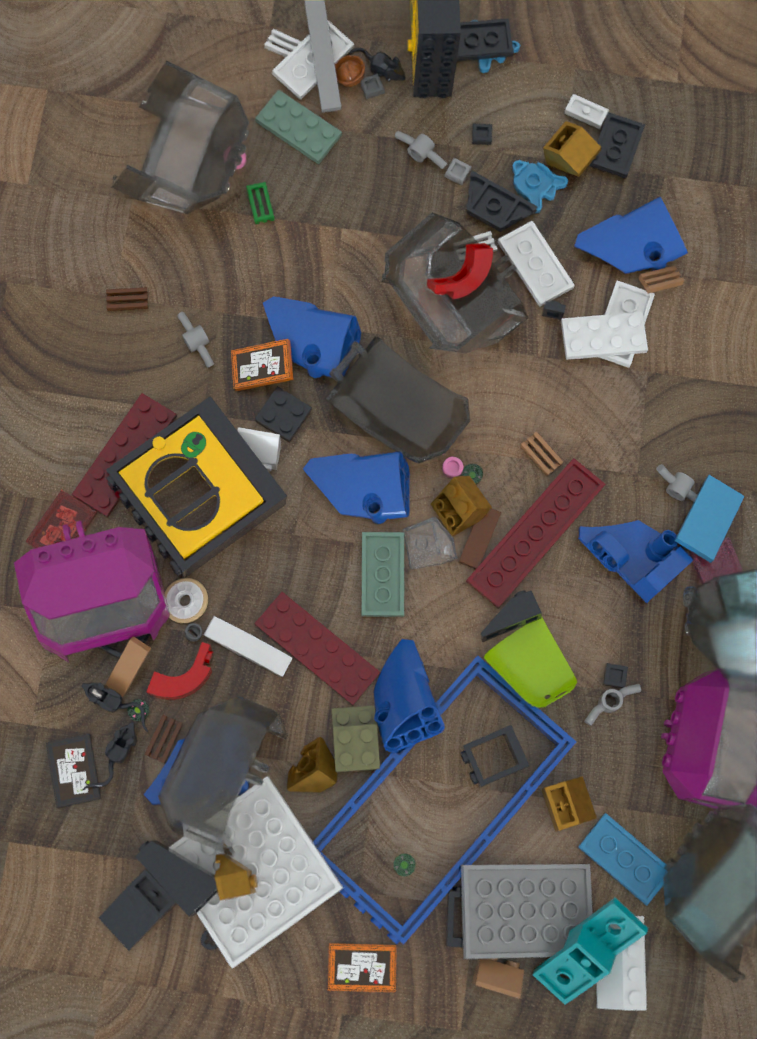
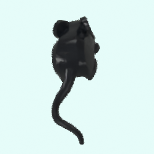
[347,48,406,82]
[81,683,148,732]
[82,722,137,791]

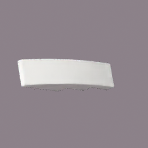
[203,616,292,677]

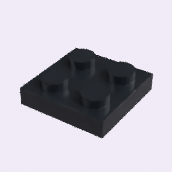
[255,386,312,443]

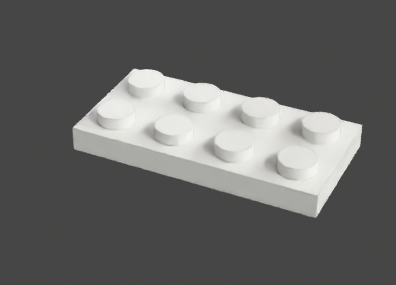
[272,20,354,100]
[498,221,575,307]
[599,281,655,368]
[561,312,648,360]

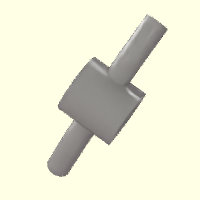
[395,131,447,169]
[178,312,214,368]
[656,464,697,502]
[584,684,641,726]

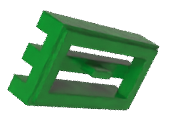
[246,182,275,225]

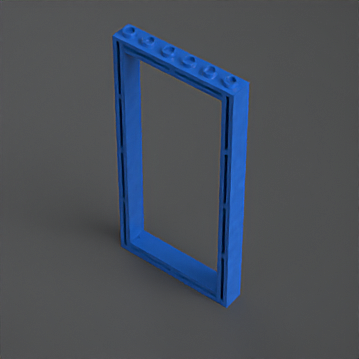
[313,655,576,945]

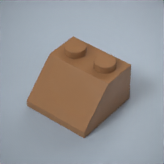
[472,958,524,999]

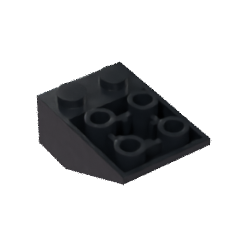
[99,869,177,951]

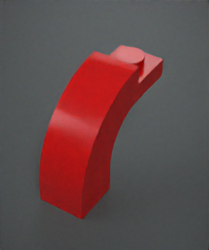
[427,243,493,299]
[147,642,214,700]

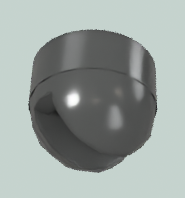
[185,623,202,642]

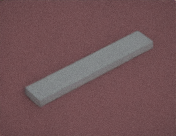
[304,0,341,112]

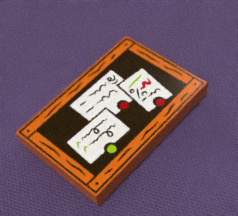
[231,339,293,391]
[328,944,396,992]

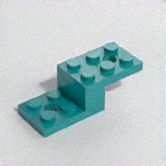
[532,898,648,1005]

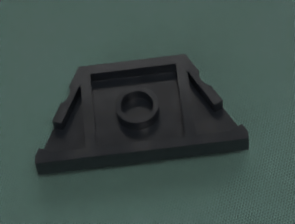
[467,171,537,232]

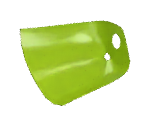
[484,616,577,708]

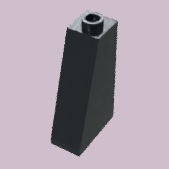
[135,840,218,917]

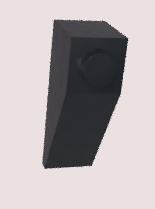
[481,590,542,642]

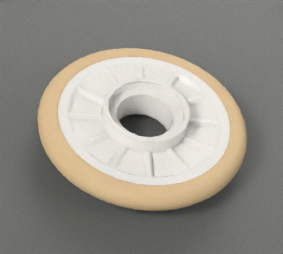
[165,578,208,624]

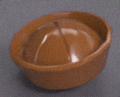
[335,55,365,87]

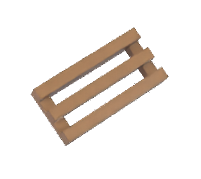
[639,266,684,294]
[520,432,563,476]

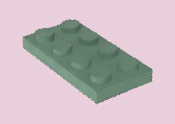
[255,90,342,164]
[361,532,404,617]

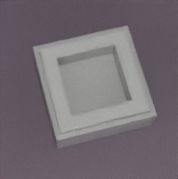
[445,158,472,185]

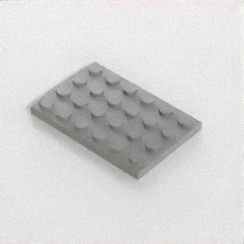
[461,864,592,959]

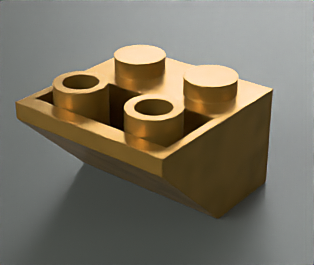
[543,121,601,177]
[431,476,492,536]
[542,776,597,832]

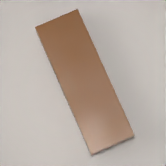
[105,636,151,697]

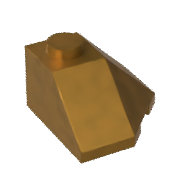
[287,737,337,792]
[215,854,258,900]

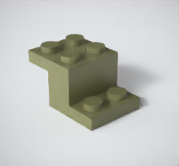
[332,706,380,772]

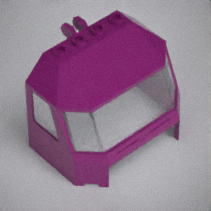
[14,521,170,662]
[661,668,757,820]

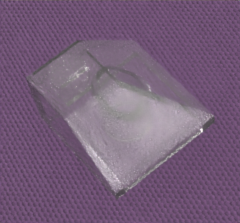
[402,517,458,569]

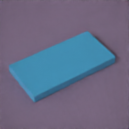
[674,475,744,563]
[578,813,674,906]

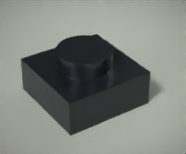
[542,301,566,320]

